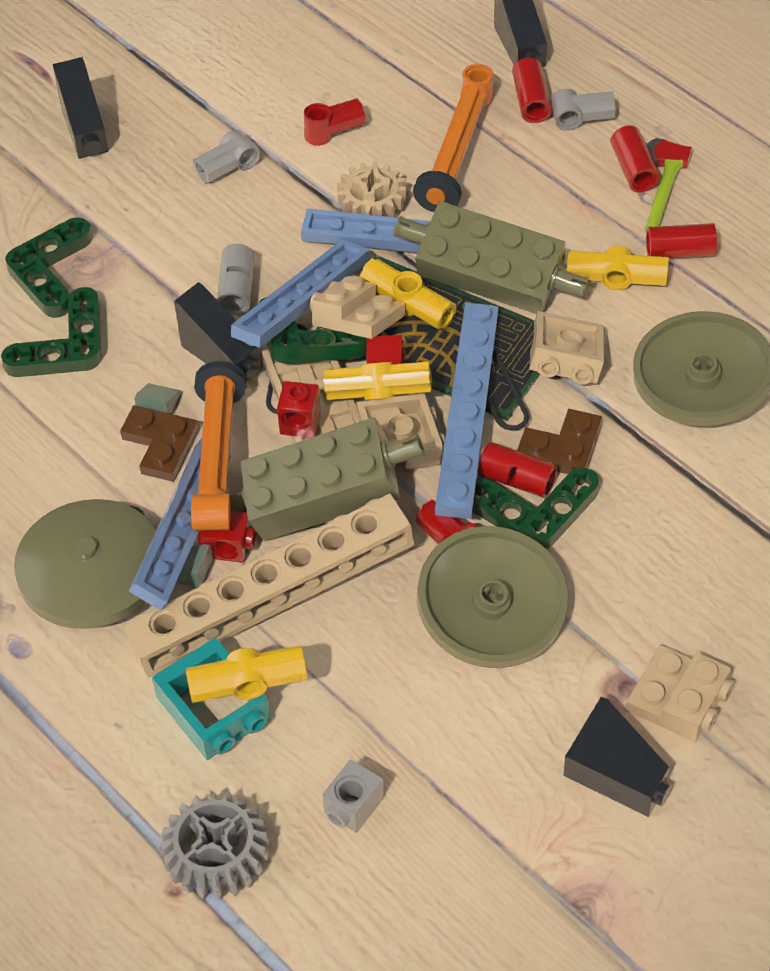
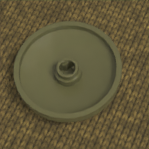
[633,311,770,426]
[14,499,156,629]
[417,526,568,668]

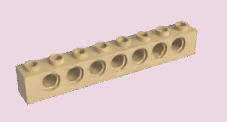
[122,493,414,678]

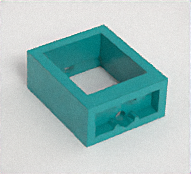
[152,637,271,761]

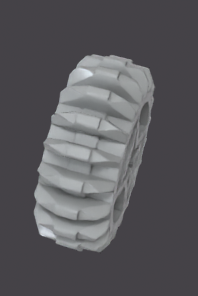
[160,791,270,900]

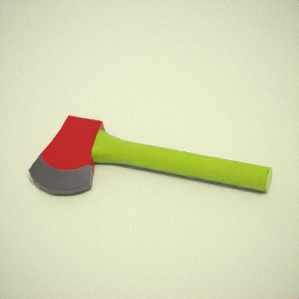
[644,138,692,232]

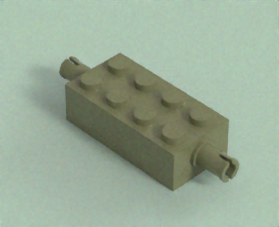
[393,201,589,314]
[230,417,425,542]

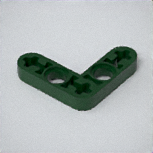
[5,217,92,318]
[1,287,102,377]
[259,297,367,364]
[472,467,599,549]

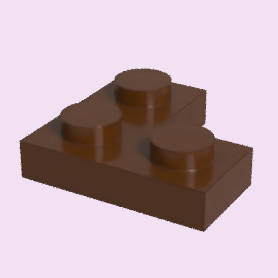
[120,405,199,482]
[517,408,602,474]

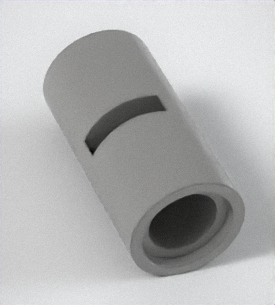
[217,244,255,315]

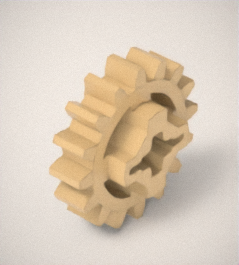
[337,162,406,217]

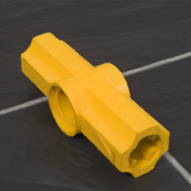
[567,246,669,290]
[359,258,456,330]
[324,362,432,400]
[186,645,308,703]

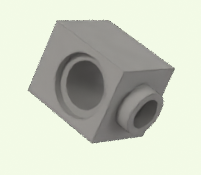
[322,759,384,833]

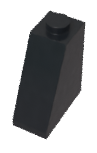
[494,0,547,67]
[52,57,109,159]
[174,282,262,380]
[563,697,672,817]

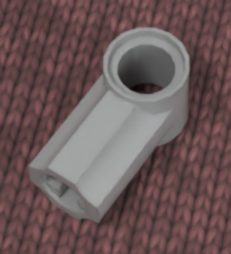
[550,88,616,131]
[193,129,261,184]

